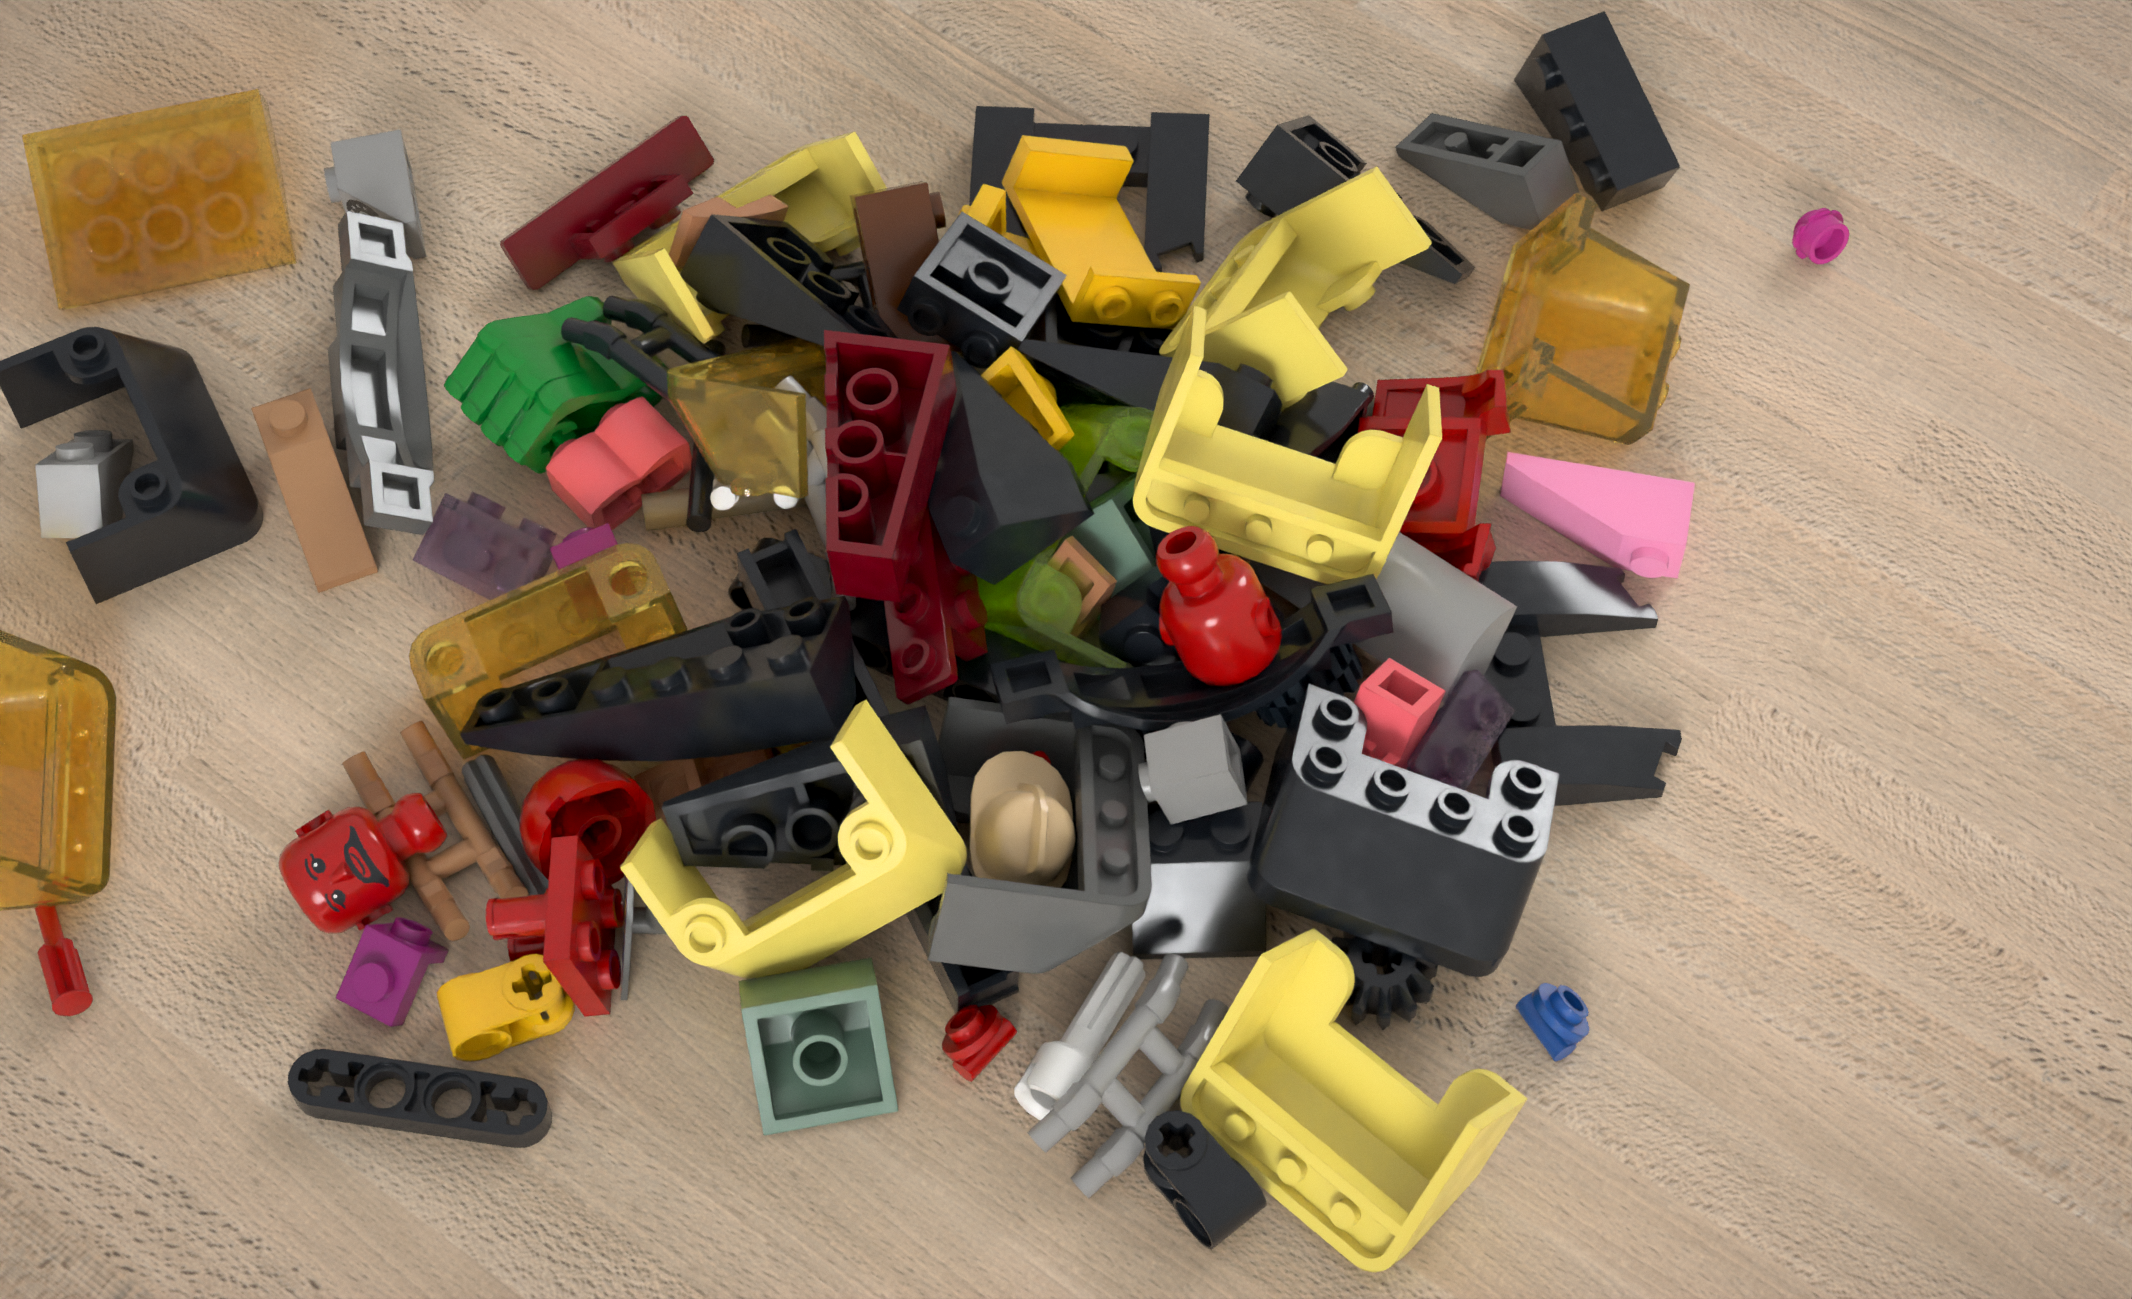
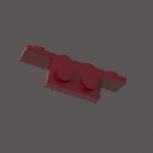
[500,115,714,290]
[884,502,988,705]

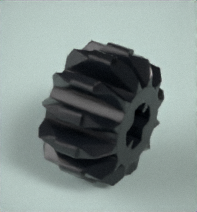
[1330,932,1438,1030]

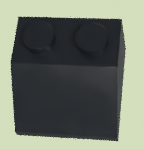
[1132,802,1266,960]

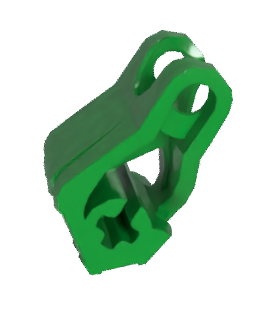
[444,296,670,474]

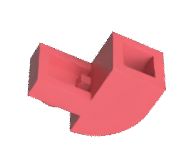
[1354,658,1446,769]

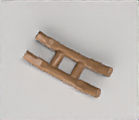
[342,721,529,941]

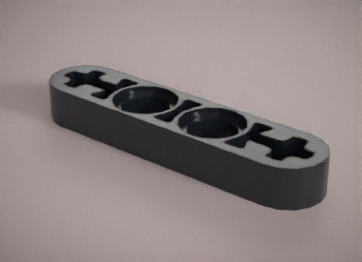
[288,1049,552,1148]

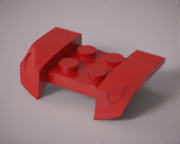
[1358,370,1511,581]

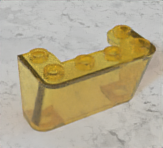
[409,543,688,760]

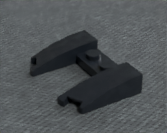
[969,106,1210,272]
[1478,560,1682,806]

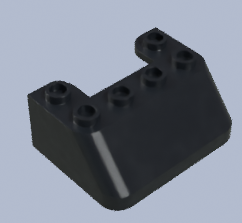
[1247,684,1559,977]

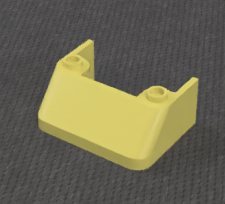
[612,131,887,343]
[1159,166,1432,412]
[1133,306,1442,584]
[620,700,967,979]

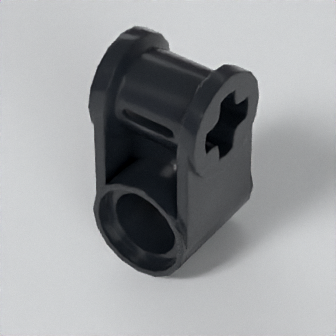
[1143,1110,1267,1250]

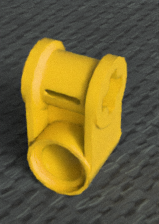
[437,954,575,1062]

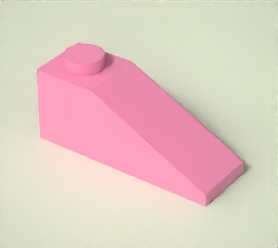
[1500,452,1695,579]

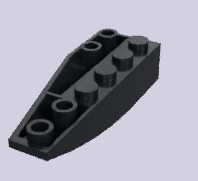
[460,596,857,761]

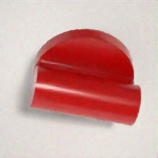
[942,1005,1017,1082]

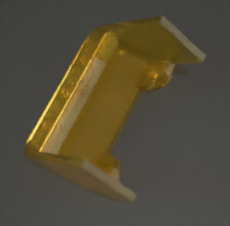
[667,338,964,498]
[0,630,116,911]

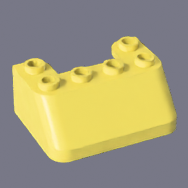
[1180,928,1528,1272]

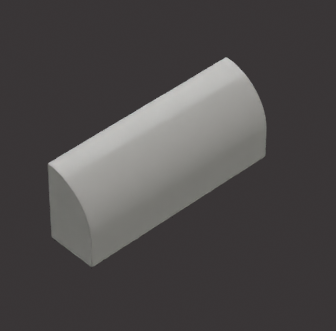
[1249,532,1517,703]

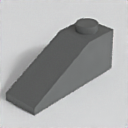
[1395,113,1581,233]

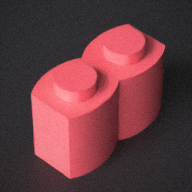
[545,396,692,530]

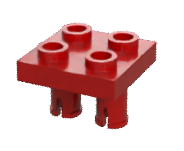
[486,835,624,1017]

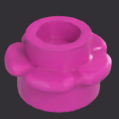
[1792,208,1849,264]

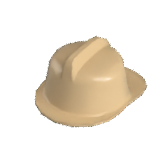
[969,751,1076,888]

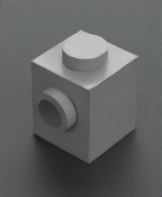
[1138,714,1248,824]

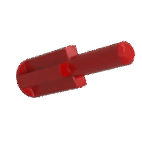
[34,896,93,1016]

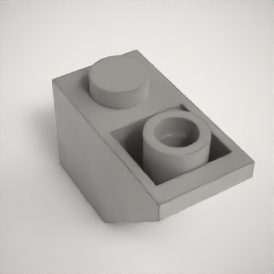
[35,430,134,538]

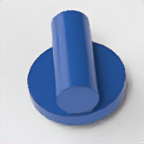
[1515,983,1589,1061]

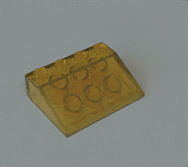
[22,89,297,310]

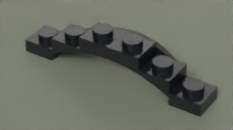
[990,574,1393,734]

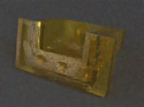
[1475,192,1690,445]

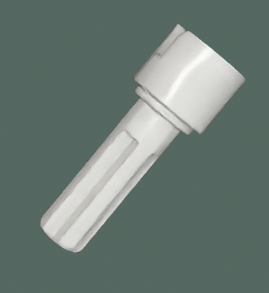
[1014,952,1145,1120]

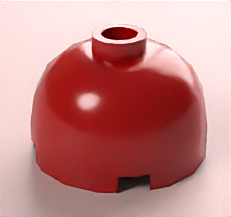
[519,759,656,885]

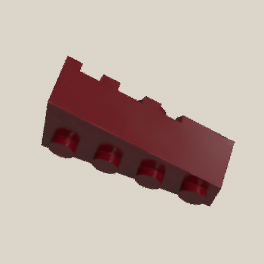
[824,330,957,603]

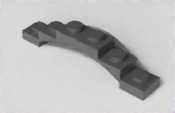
[328,211,434,535]

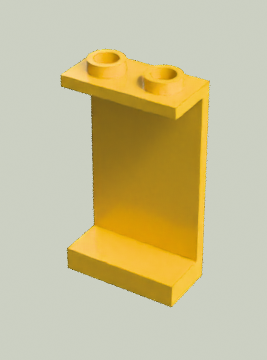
[1001,135,1201,329]

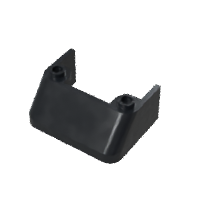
[0,327,263,604]

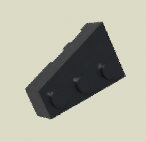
[1514,11,1680,211]

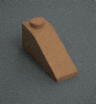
[251,388,378,593]

